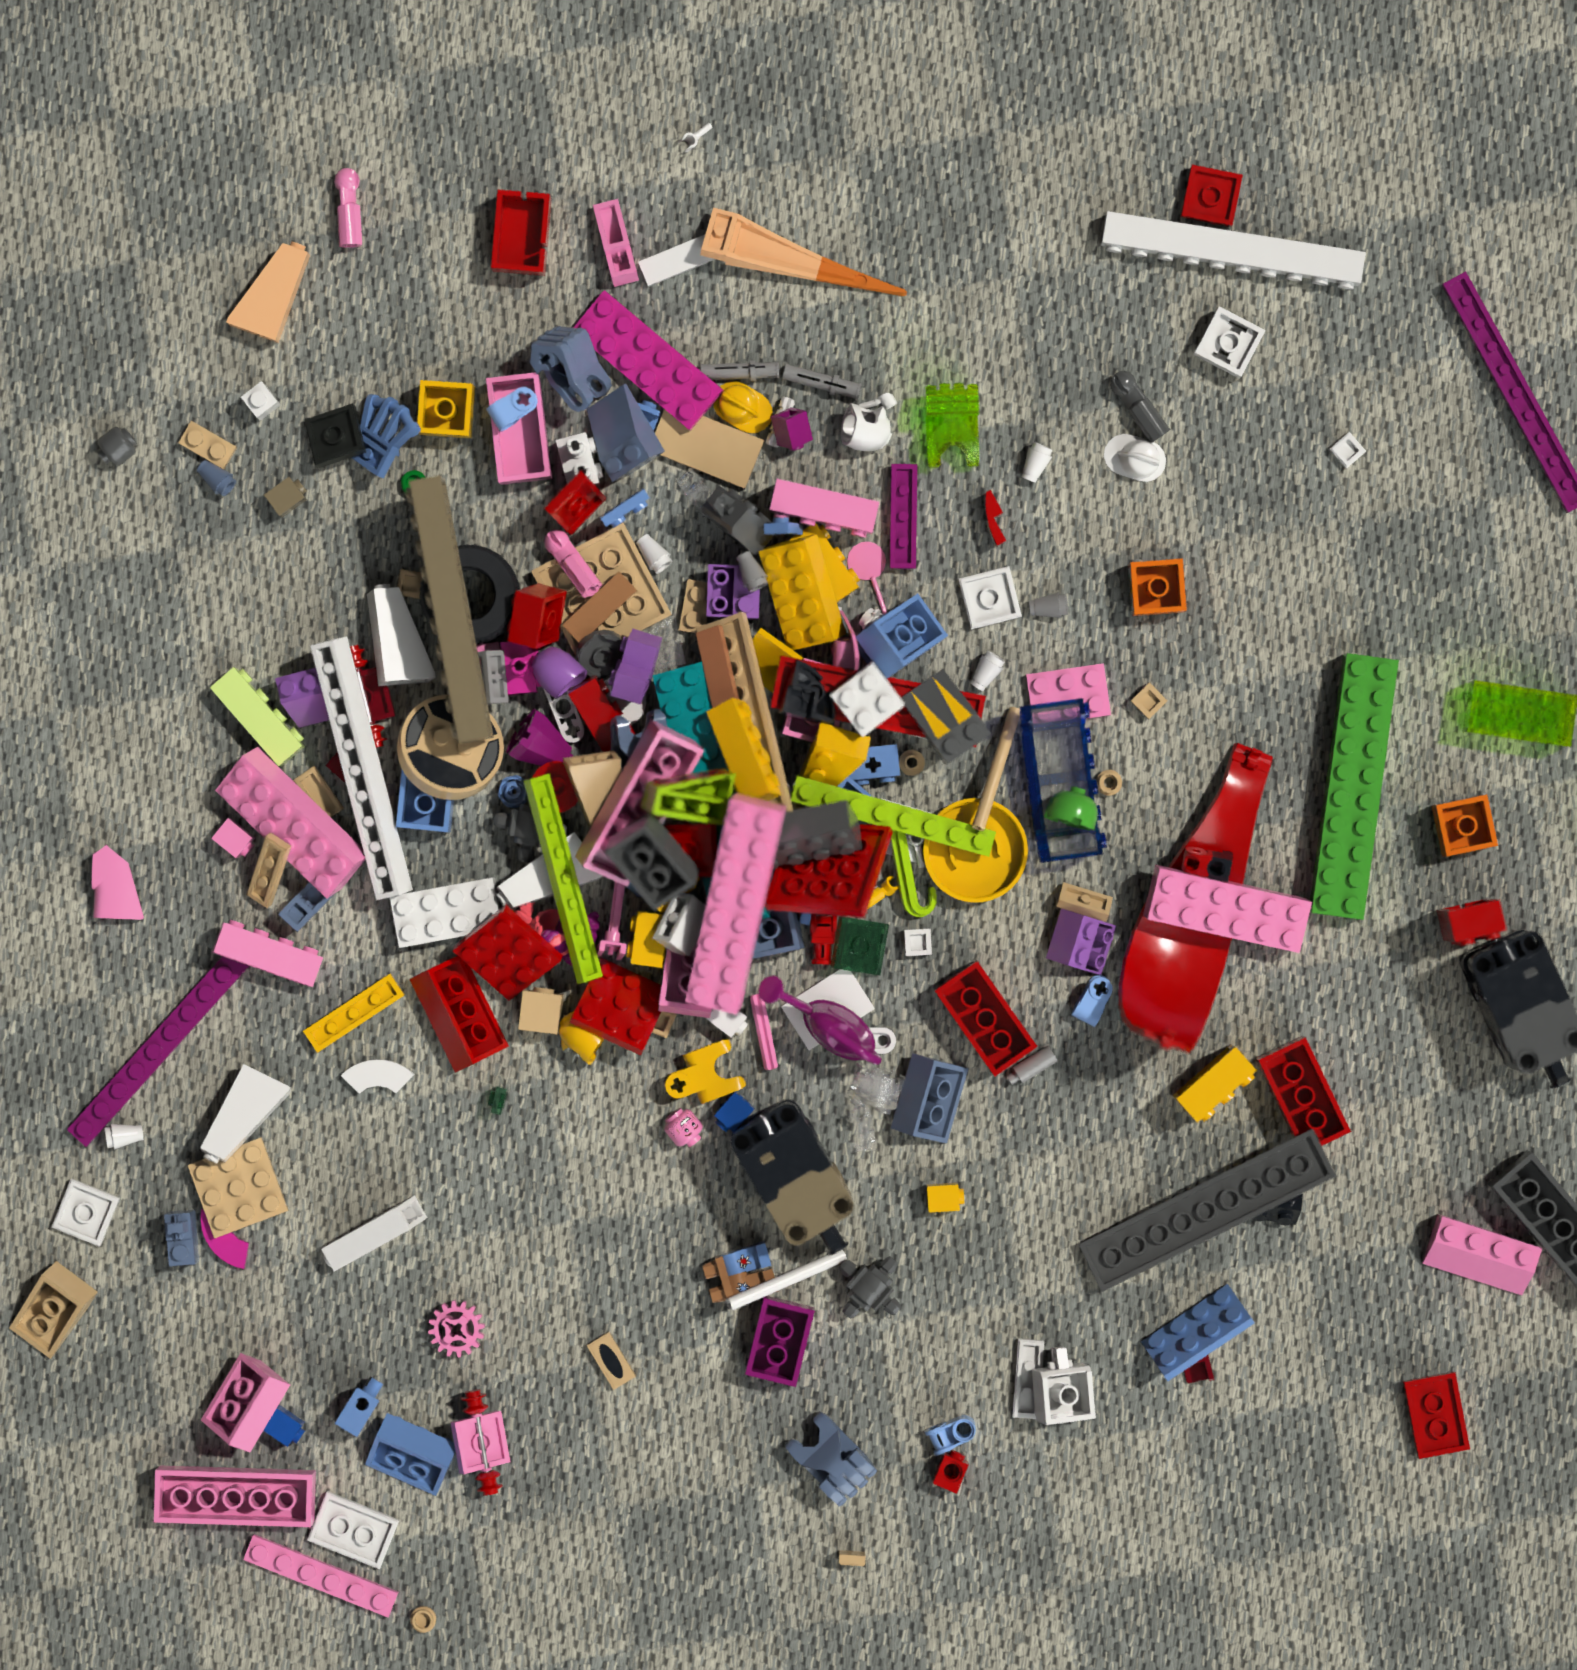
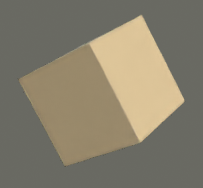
[518,987,564,1034]

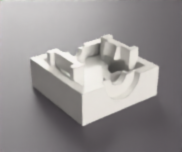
[1193,306,1266,379]

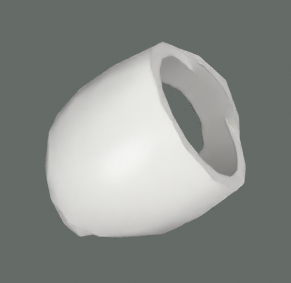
[841,403,892,451]

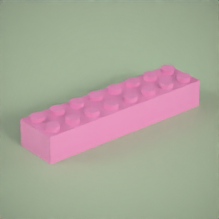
[685,793,787,1015]

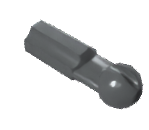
[1110,371,1171,443]

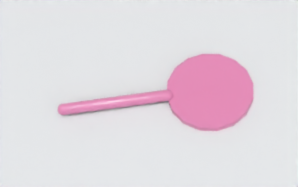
[847,541,888,615]

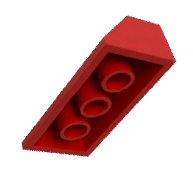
[409,956,509,1073]

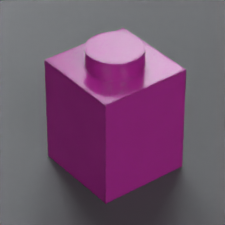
[771,407,813,451]

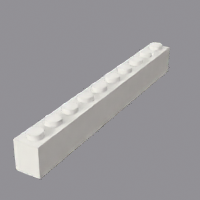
[1101,211,1366,290]
[310,636,413,900]

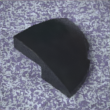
[779,660,835,725]

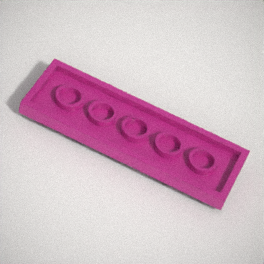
[573,290,724,431]

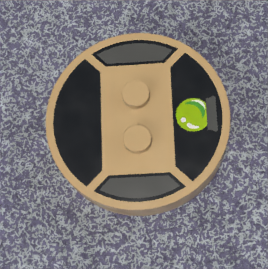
[397,695,504,800]

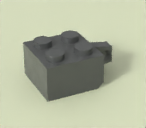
[702,486,774,557]

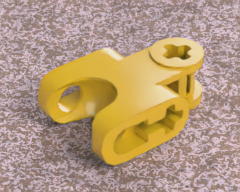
[665,1039,747,1104]

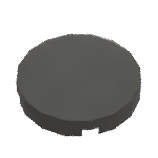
[576,630,624,679]

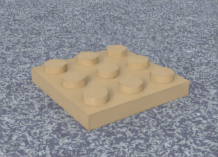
[188,1137,289,1239]

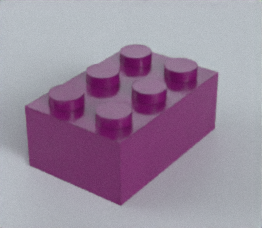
[745,1296,815,1387]

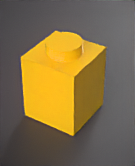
[926,1183,964,1213]

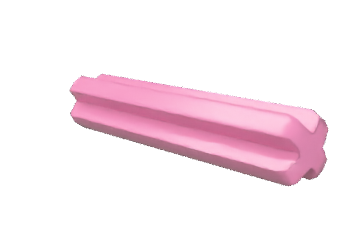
[750,994,778,1070]

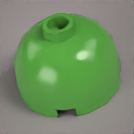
[1044,786,1098,831]

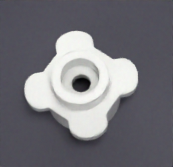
[859,608,884,630]

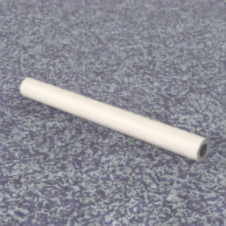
[726,1250,847,1311]

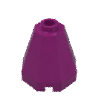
[505,708,573,766]

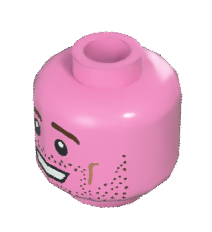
[664,1108,703,1147]

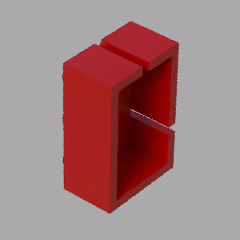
[491,189,552,276]
[1436,898,1507,946]

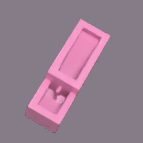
[593,199,639,287]

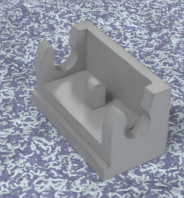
[478,650,509,705]

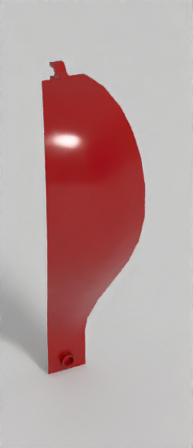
[1118,743,1273,1053]

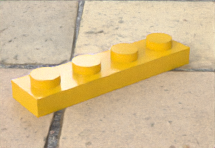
[303,973,405,1053]

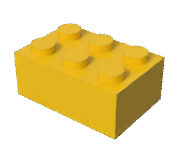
[1172,1044,1257,1122]

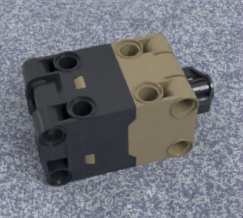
[730,1099,854,1256]

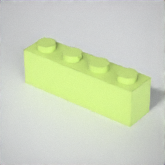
[210,667,305,767]

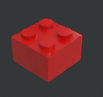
[507,583,567,649]

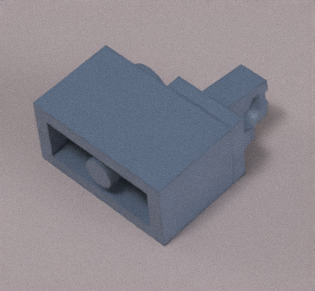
[164,1210,199,1266]

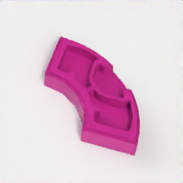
[201,1208,249,1269]

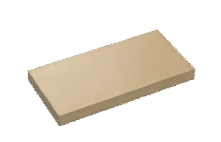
[655,409,764,489]

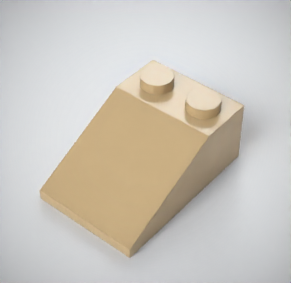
[9,1261,98,1359]

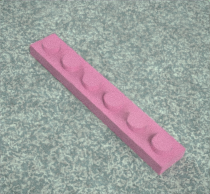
[243,1534,399,1617]

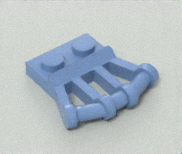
[351,394,421,478]

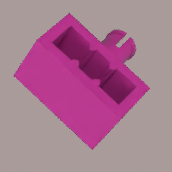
[500,642,542,695]

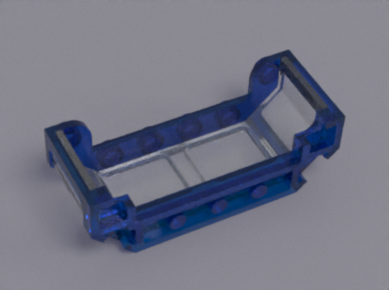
[1019,697,1107,863]

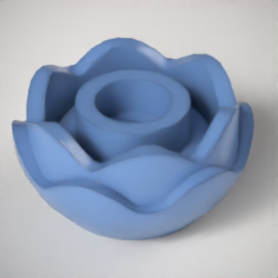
[498,775,528,808]

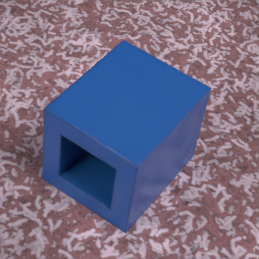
[714,1092,755,1133]
[263,1405,305,1447]

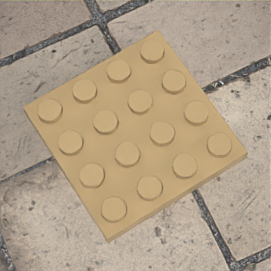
[531,523,672,656]

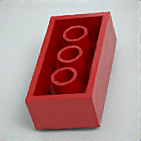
[934,960,1038,1077]
[1255,1036,1351,1146]

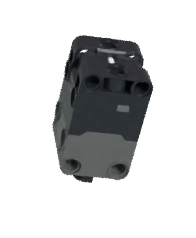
[1460,929,1577,1089]

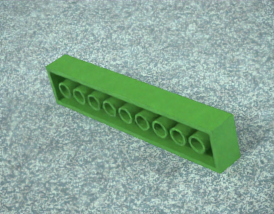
[1310,653,1399,920]

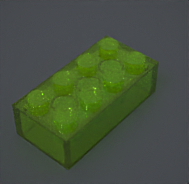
[1462,680,1577,748]

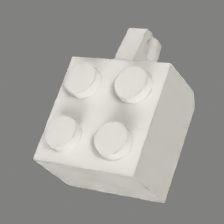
[1031,1346,1096,1425]

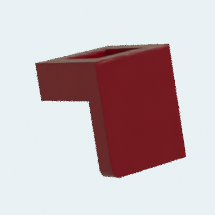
[1184,1355,1214,1383]

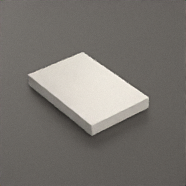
[781,965,875,1050]
[307,1491,399,1569]

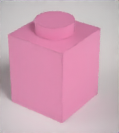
[211,818,255,858]

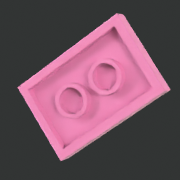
[1026,663,1111,726]

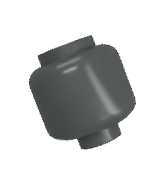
[97,427,137,466]

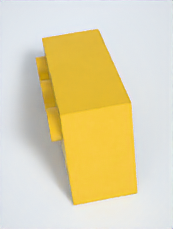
[799,722,871,787]

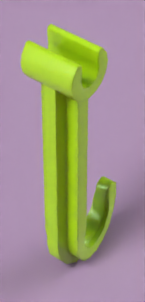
[890,830,937,917]

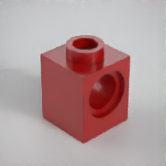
[932,1450,969,1494]

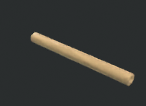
[972,707,1022,831]

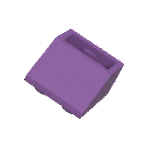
[706,564,761,620]
[1046,909,1116,975]

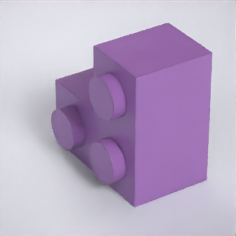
[609,629,663,705]

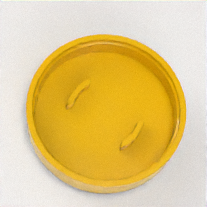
[923,798,1028,903]

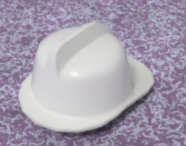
[1104,434,1166,482]

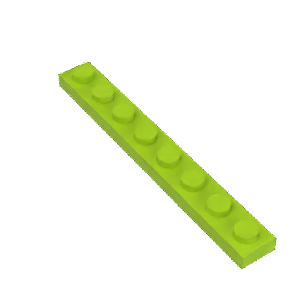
[524,774,603,984]
[790,775,996,857]

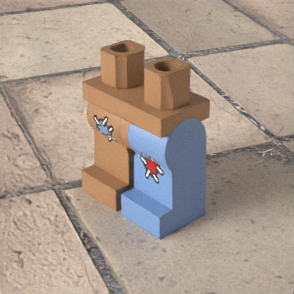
[702,1241,779,1303]

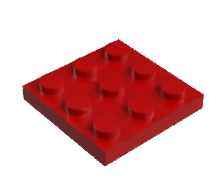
[452,905,563,1001]
[569,958,662,1056]

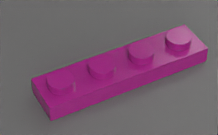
[890,464,918,569]

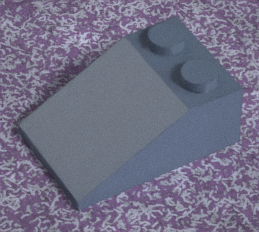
[587,384,665,482]

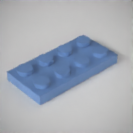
[1141,1284,1255,1381]

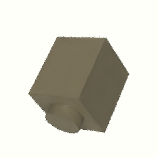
[264,477,307,518]

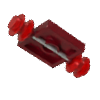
[350,645,396,748]

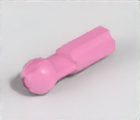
[334,168,362,248]
[544,529,602,598]

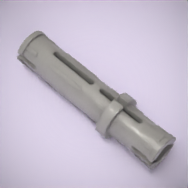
[701,360,780,381]
[782,364,862,400]

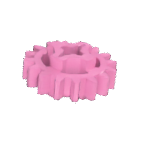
[428,1300,485,1358]

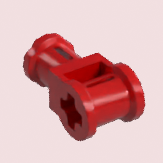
[810,914,837,965]

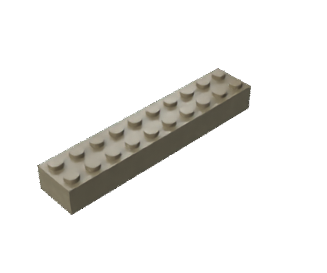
[406,475,494,744]

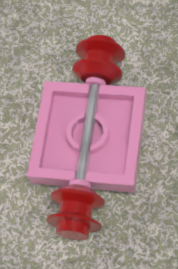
[450,1389,510,1496]

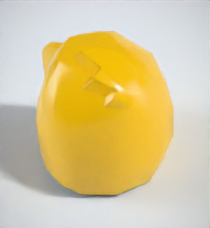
[559,1011,604,1065]

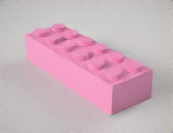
[575,720,704,887]
[215,747,366,899]
[1143,865,1312,953]
[154,1465,316,1527]

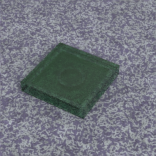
[830,916,889,976]

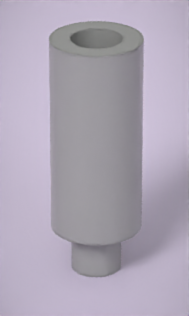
[1007,1046,1058,1085]

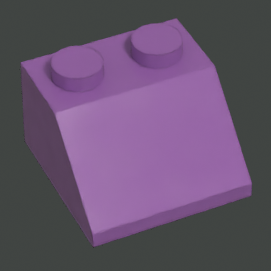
[275,668,329,728]

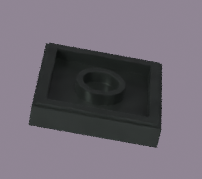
[304,403,366,469]

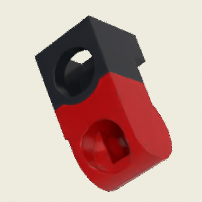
[1181,846,1233,882]

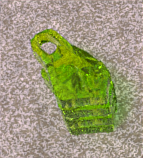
[925,383,979,469]

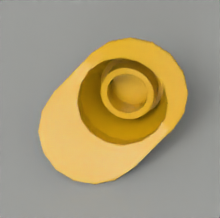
[713,381,773,433]

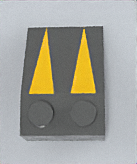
[901,669,991,764]

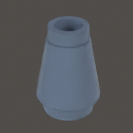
[197,460,236,496]

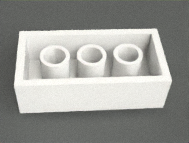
[390,877,501,948]

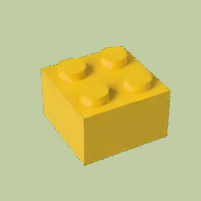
[417,380,475,439]
[627,911,666,968]

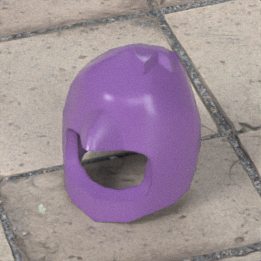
[531,647,587,699]

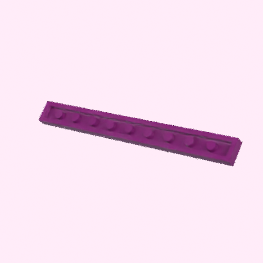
[1442,271,1577,513]
[67,957,250,1147]

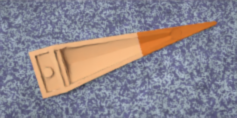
[700,207,907,296]

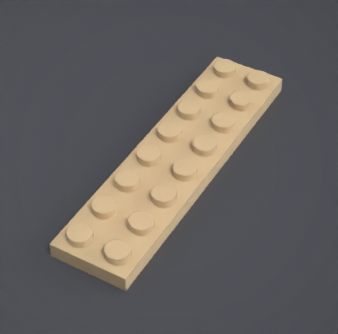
[696,612,793,812]

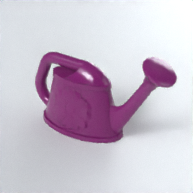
[758,975,882,1065]

